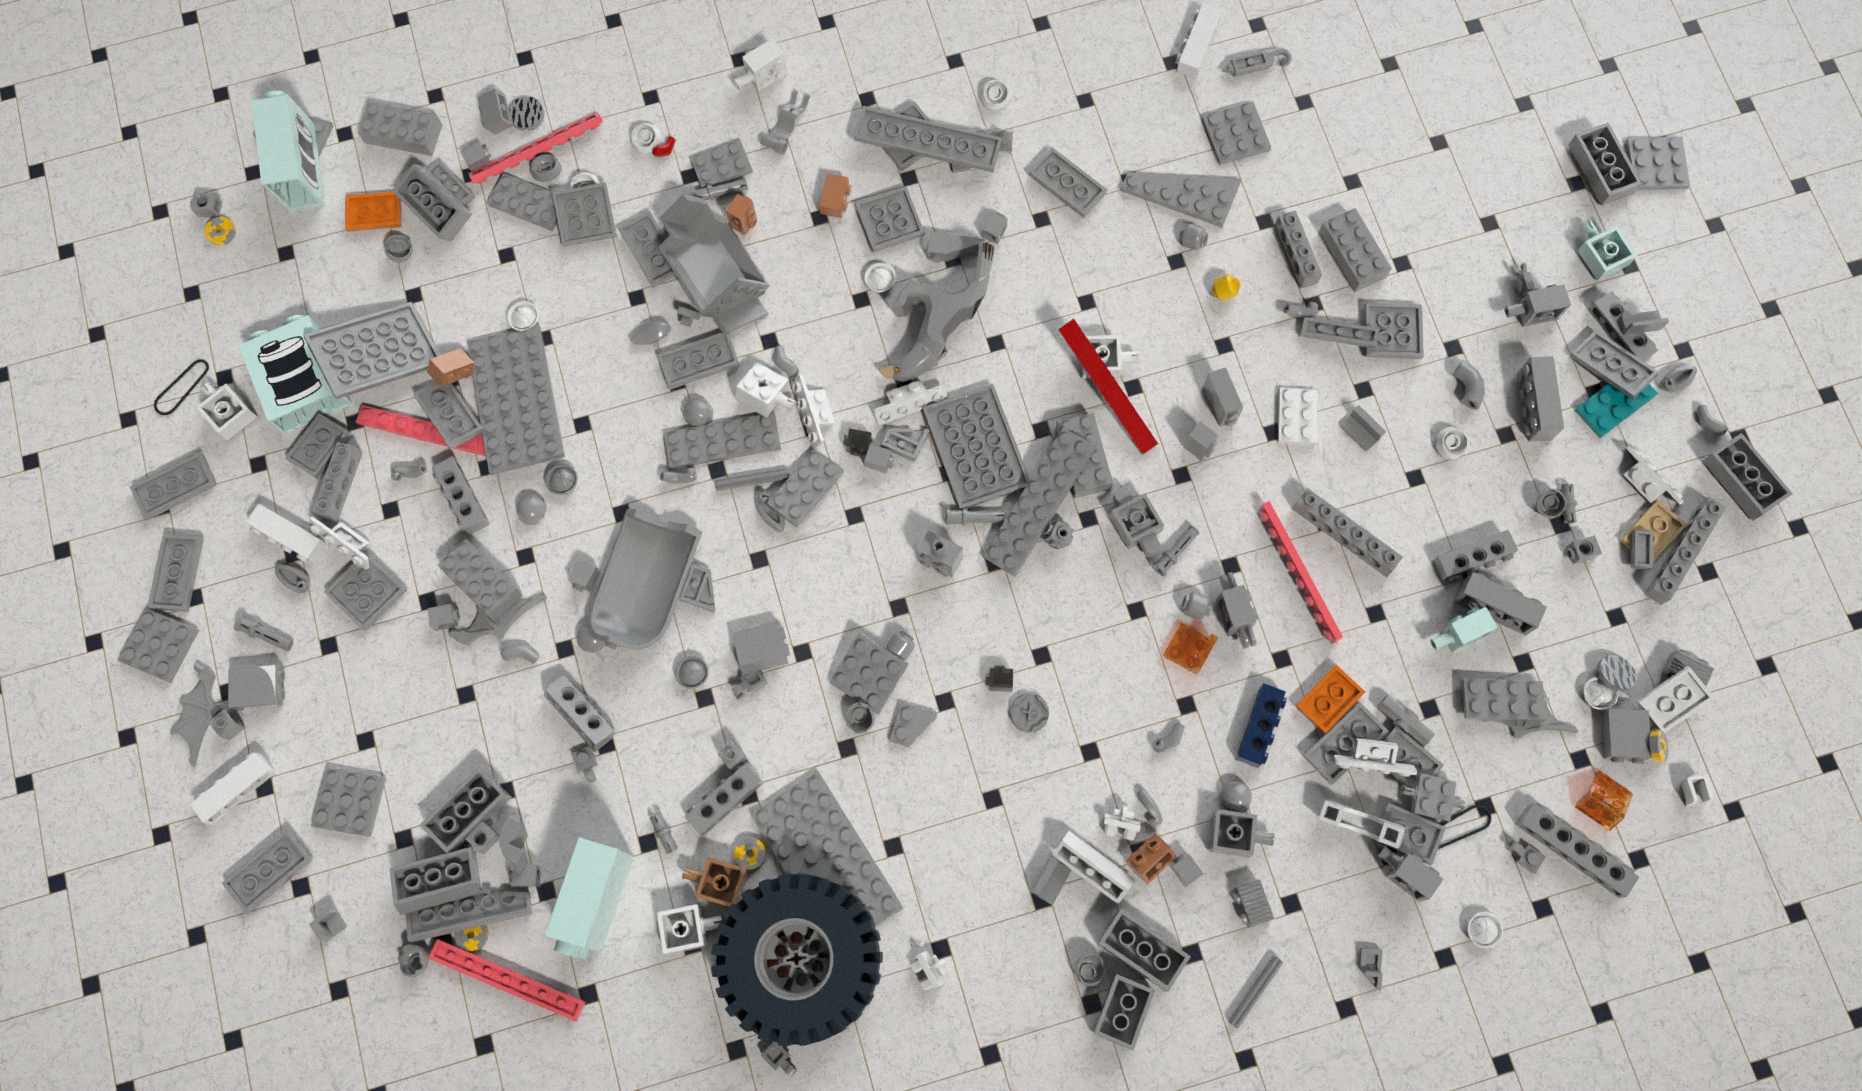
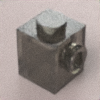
[843,428,872,456]
[985,665,1013,692]

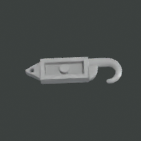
[1222,48,1292,77]

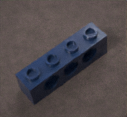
[1235,683,1287,768]

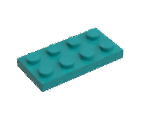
[1574,384,1659,438]

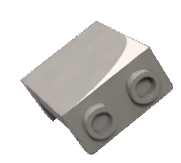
[228,664,285,711]

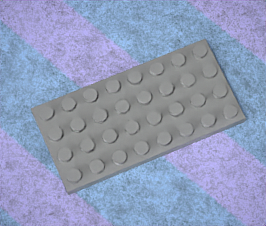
[467,325,565,475]
[751,772,903,927]

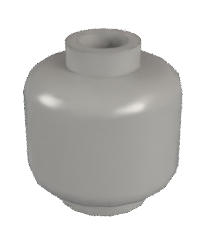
[1180,224,1208,250]
[1181,592,1212,620]
[886,631,915,660]

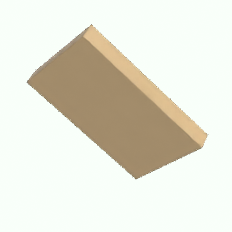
[1618,500,1687,563]

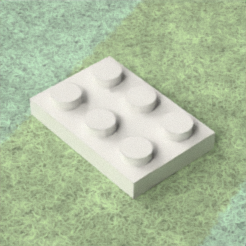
[1277,388,1318,445]
[1637,666,1715,733]

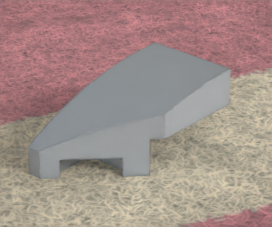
[1359,947,1383,991]

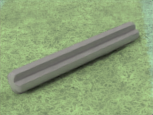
[715,468,790,491]
[1229,956,1283,1028]

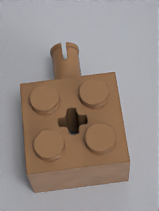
[682,857,749,907]

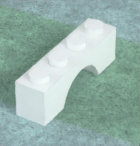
[1319,799,1407,848]

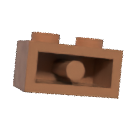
[819,174,852,218]
[725,194,757,236]
[427,348,474,387]
[1126,834,1176,885]

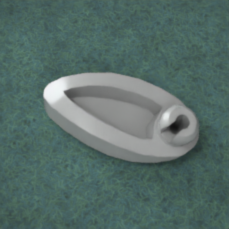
[630,320,671,345]
[1661,366,1697,393]
[756,492,785,532]
[275,564,310,593]

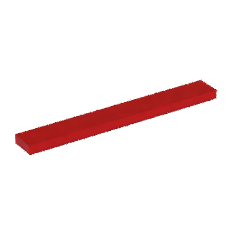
[1058,319,1158,455]

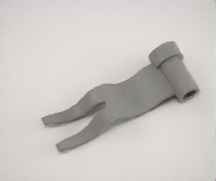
[760,90,811,155]

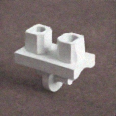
[1104,805,1141,841]
[910,950,947,991]

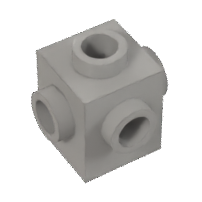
[1043,520,1074,549]

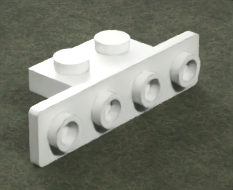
[792,375,835,449]
[874,380,948,425]
[1624,445,1684,504]
[309,516,370,570]
[1333,738,1417,777]

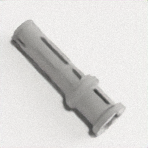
[692,178,748,201]
[946,508,1004,525]
[1152,525,1199,576]
[234,615,294,651]

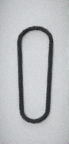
[154,359,209,415]
[1438,804,1491,849]

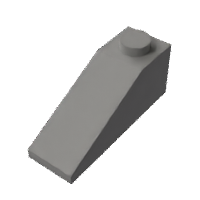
[927,232,985,262]

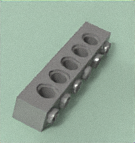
[1292,488,1403,577]
[1644,496,1726,605]
[1515,803,1639,898]

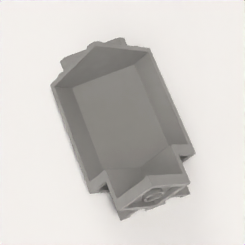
[658,194,770,335]

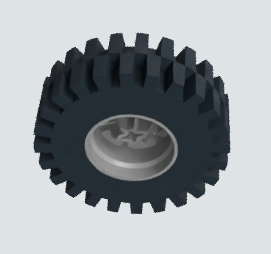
[711,874,883,1046]

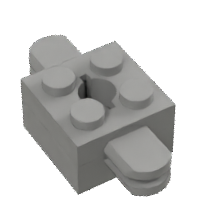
[1110,487,1164,557]
[1216,572,1258,649]

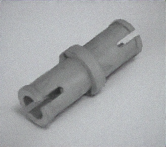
[1561,484,1577,524]
[650,812,678,854]

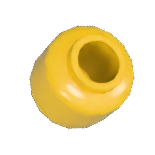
[1212,274,1241,301]

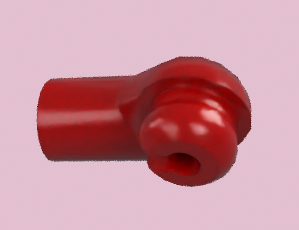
[652,136,676,157]

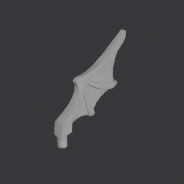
[449,594,547,645]
[170,663,222,767]
[1483,698,1579,738]

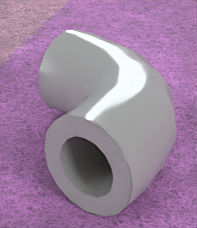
[1453,360,1485,410]

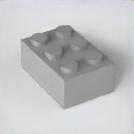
[1092,974,1155,1050]

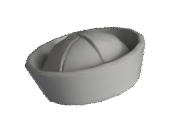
[531,154,562,182]
[545,463,578,495]
[675,656,709,689]

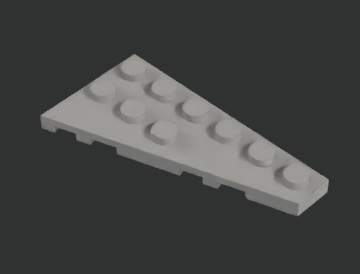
[1121,172,1242,228]
[406,890,532,942]

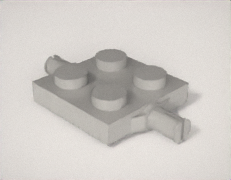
[1400,773,1466,822]

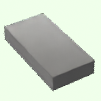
[1631,529,1653,570]

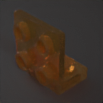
[1163,623,1218,675]
[1575,771,1633,831]

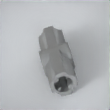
[1376,695,1435,747]

